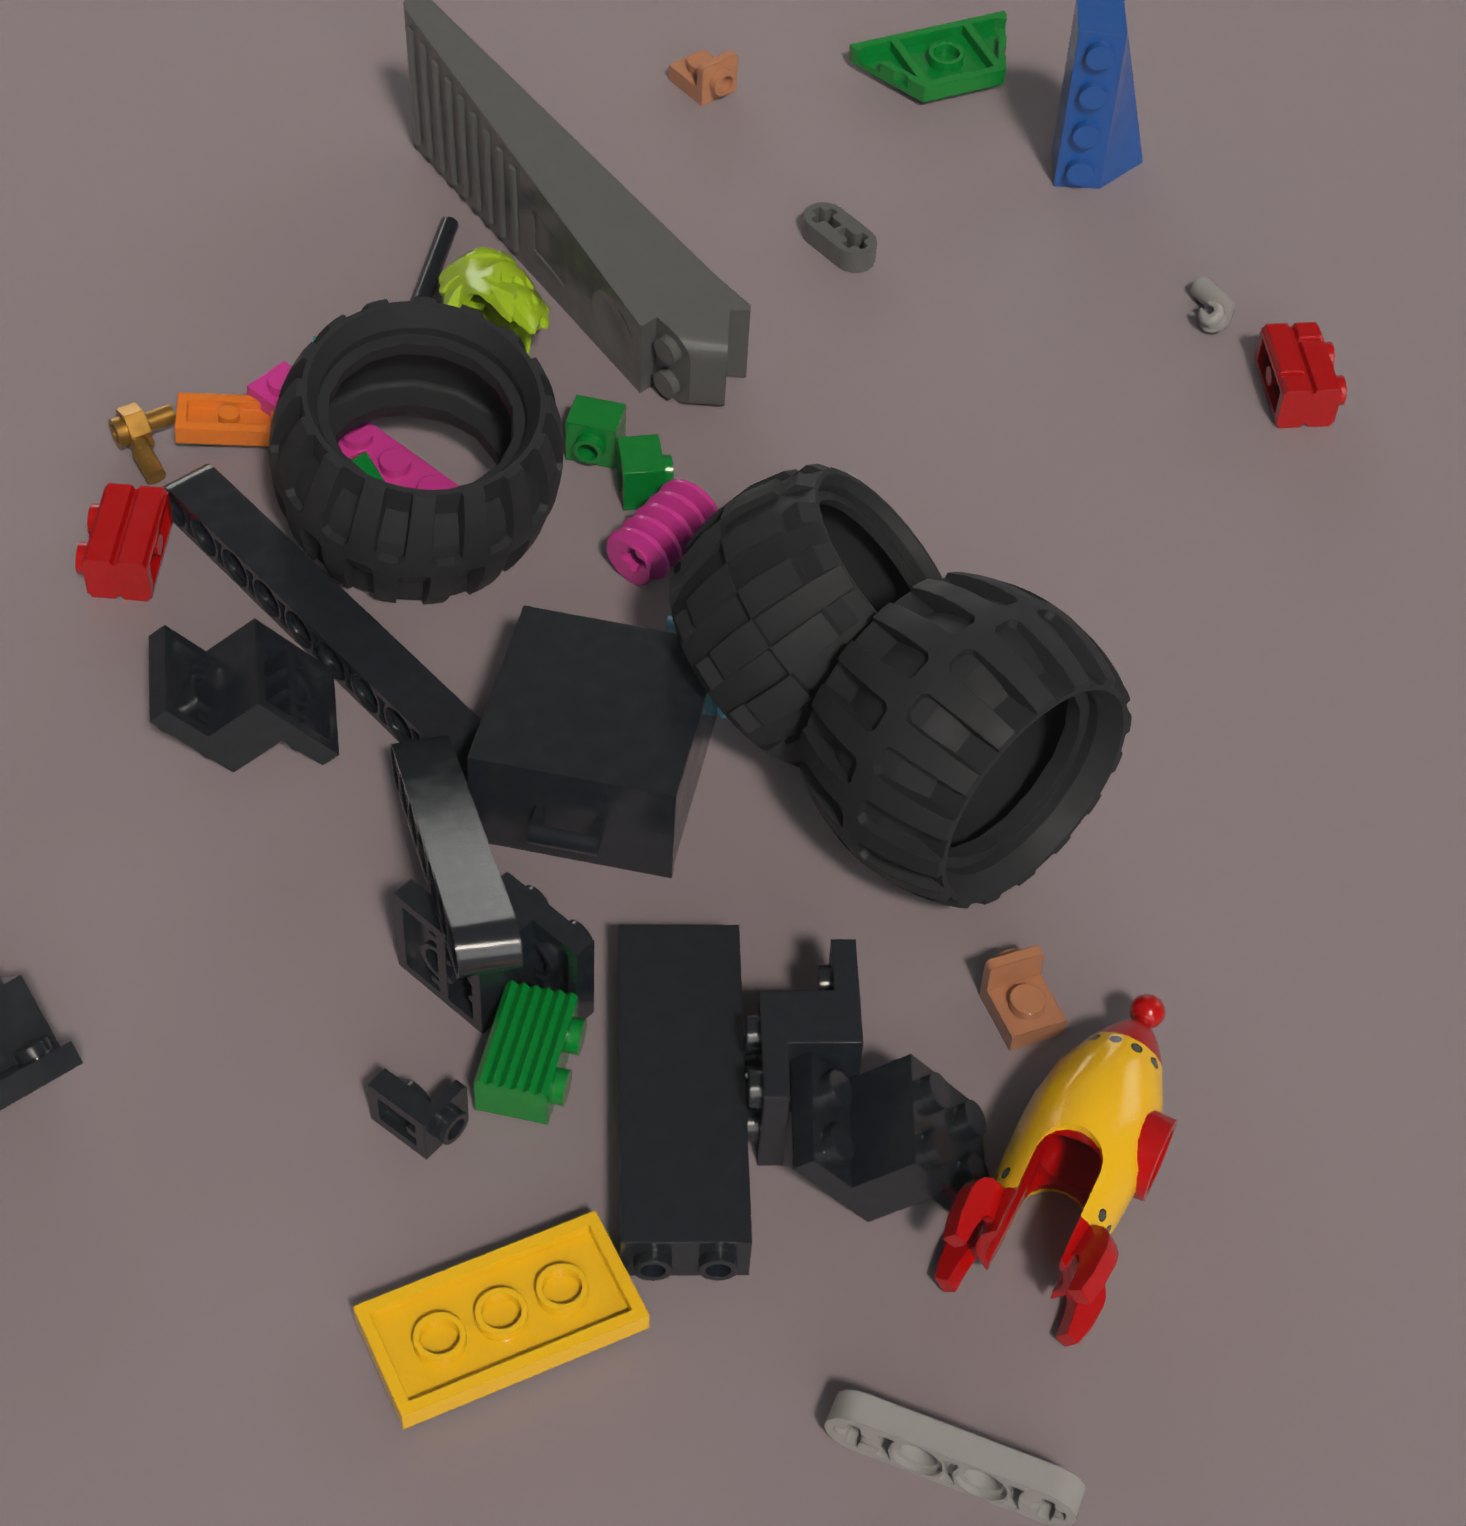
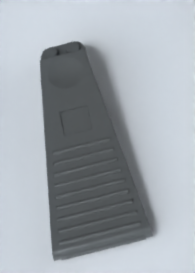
[403,0,751,406]

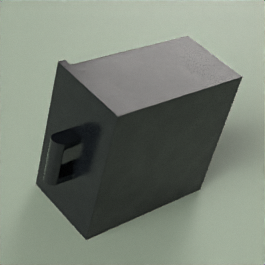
[467,606,718,878]

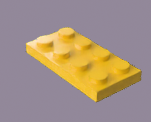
[352,1210,650,1430]

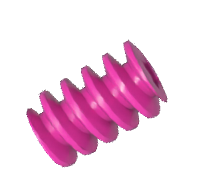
[606,479,718,586]

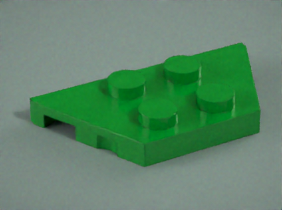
[849,11,1007,102]

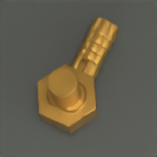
[108,402,176,484]

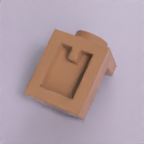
[668,49,738,106]
[979,945,1067,1051]

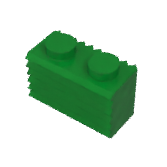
[474,980,587,1125]

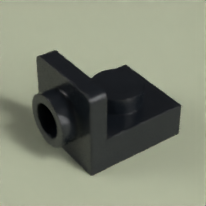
[368,1068,469,1160]

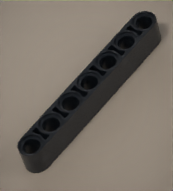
[390,735,523,978]

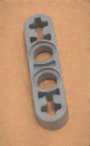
[824,1390,1086,1526]

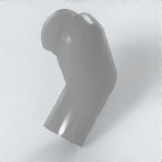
[1190,276,1235,334]

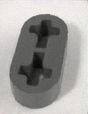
[802,202,877,273]

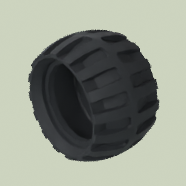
[269,297,564,604]
[799,572,1132,908]

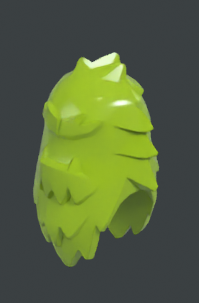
[439,247,550,355]

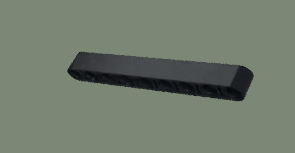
[163,464,481,772]

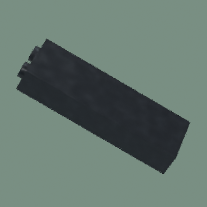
[618,924,752,1281]

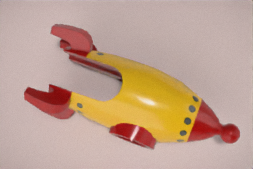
[935,994,1177,1347]

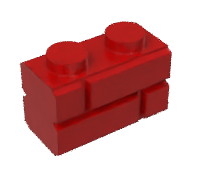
[1254,322,1347,428]
[75,483,173,602]

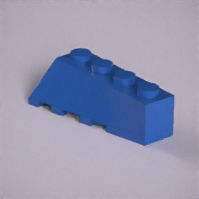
[1052,0,1143,189]

